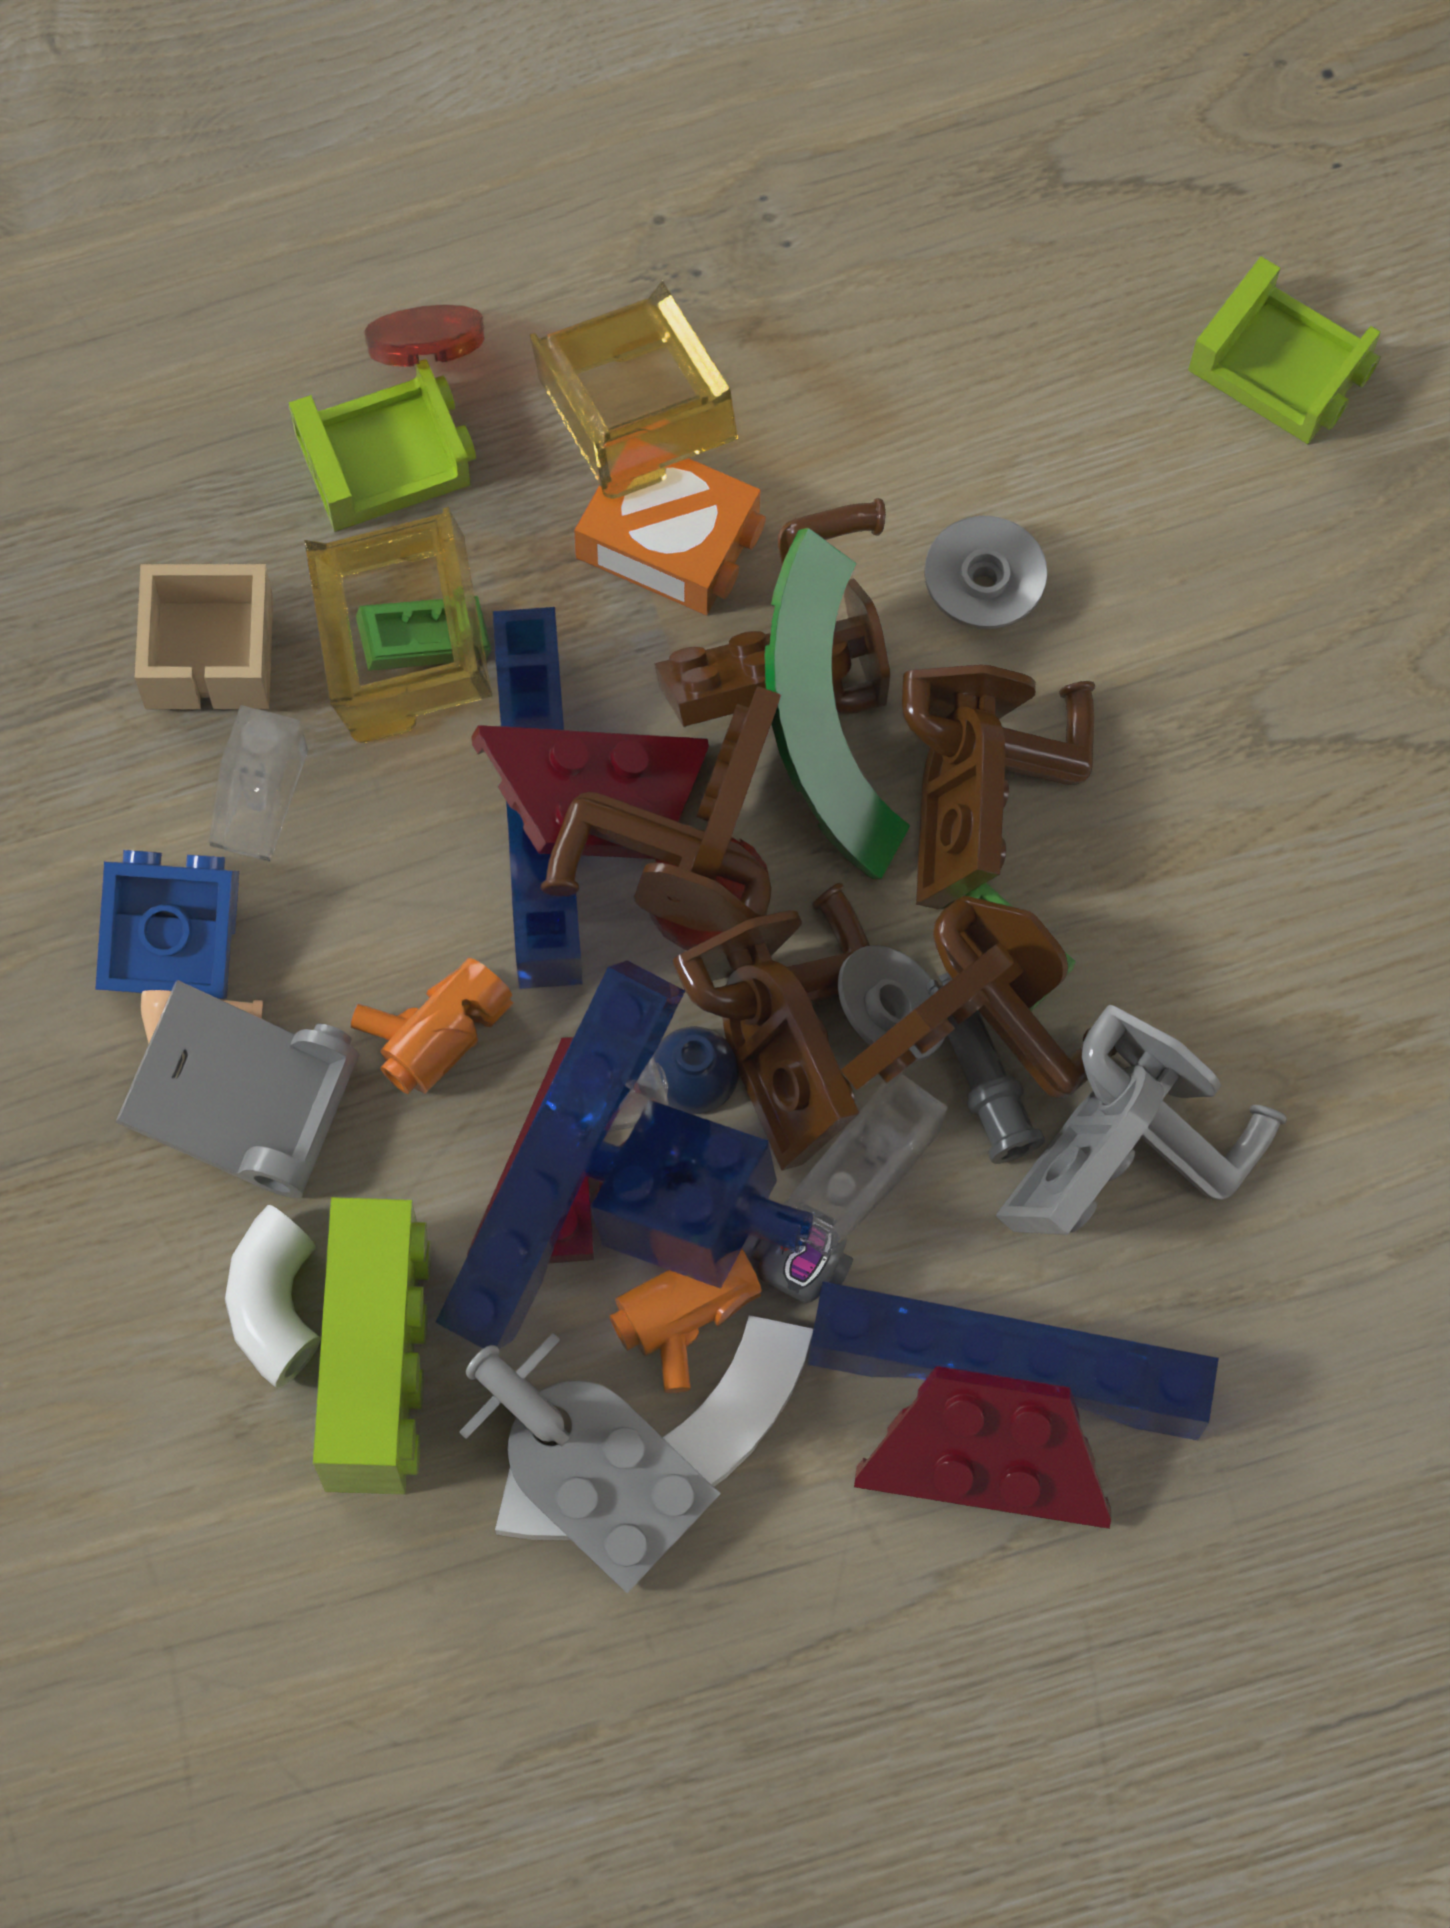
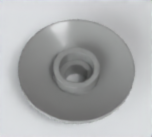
[924,516,1047,629]
[838,945,945,1062]

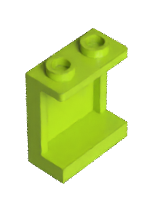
[1188,256,1381,444]
[288,358,476,532]

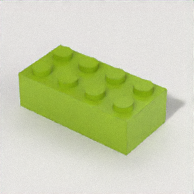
[313,1197,431,1495]

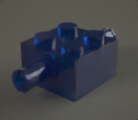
[557,1099,813,1289]

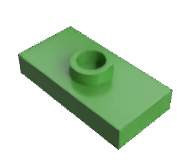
[356,596,491,671]

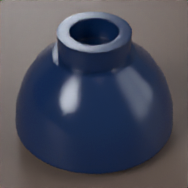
[649,1026,739,1114]

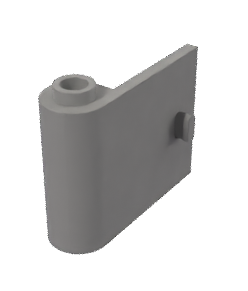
[116,980,359,1198]

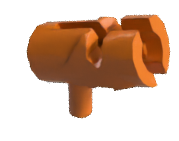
[351,958,514,1094]
[609,1237,762,1393]

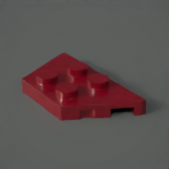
[471,725,709,859]
[854,1366,1111,1529]

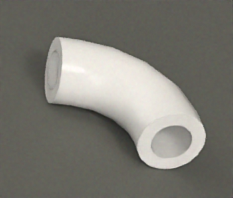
[225,1204,321,1388]

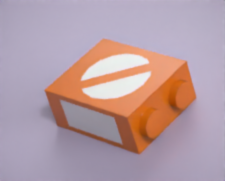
[574,432,766,616]

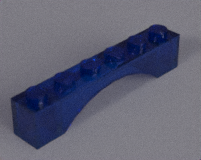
[493,607,583,989]
[435,960,685,1350]
[807,1282,1219,1441]

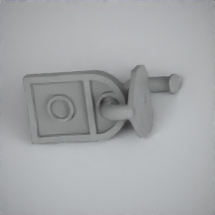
[995,1005,1287,1235]
[459,1333,721,1593]

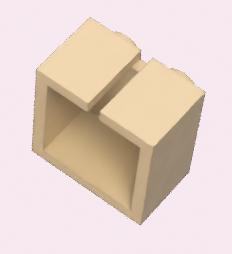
[135,564,273,709]

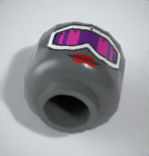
[751,1205,853,1303]

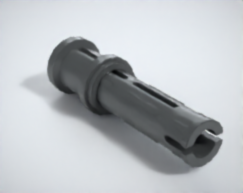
[926,973,1045,1164]

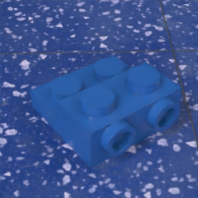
[95,850,240,999]

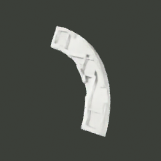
[495,1315,813,1540]

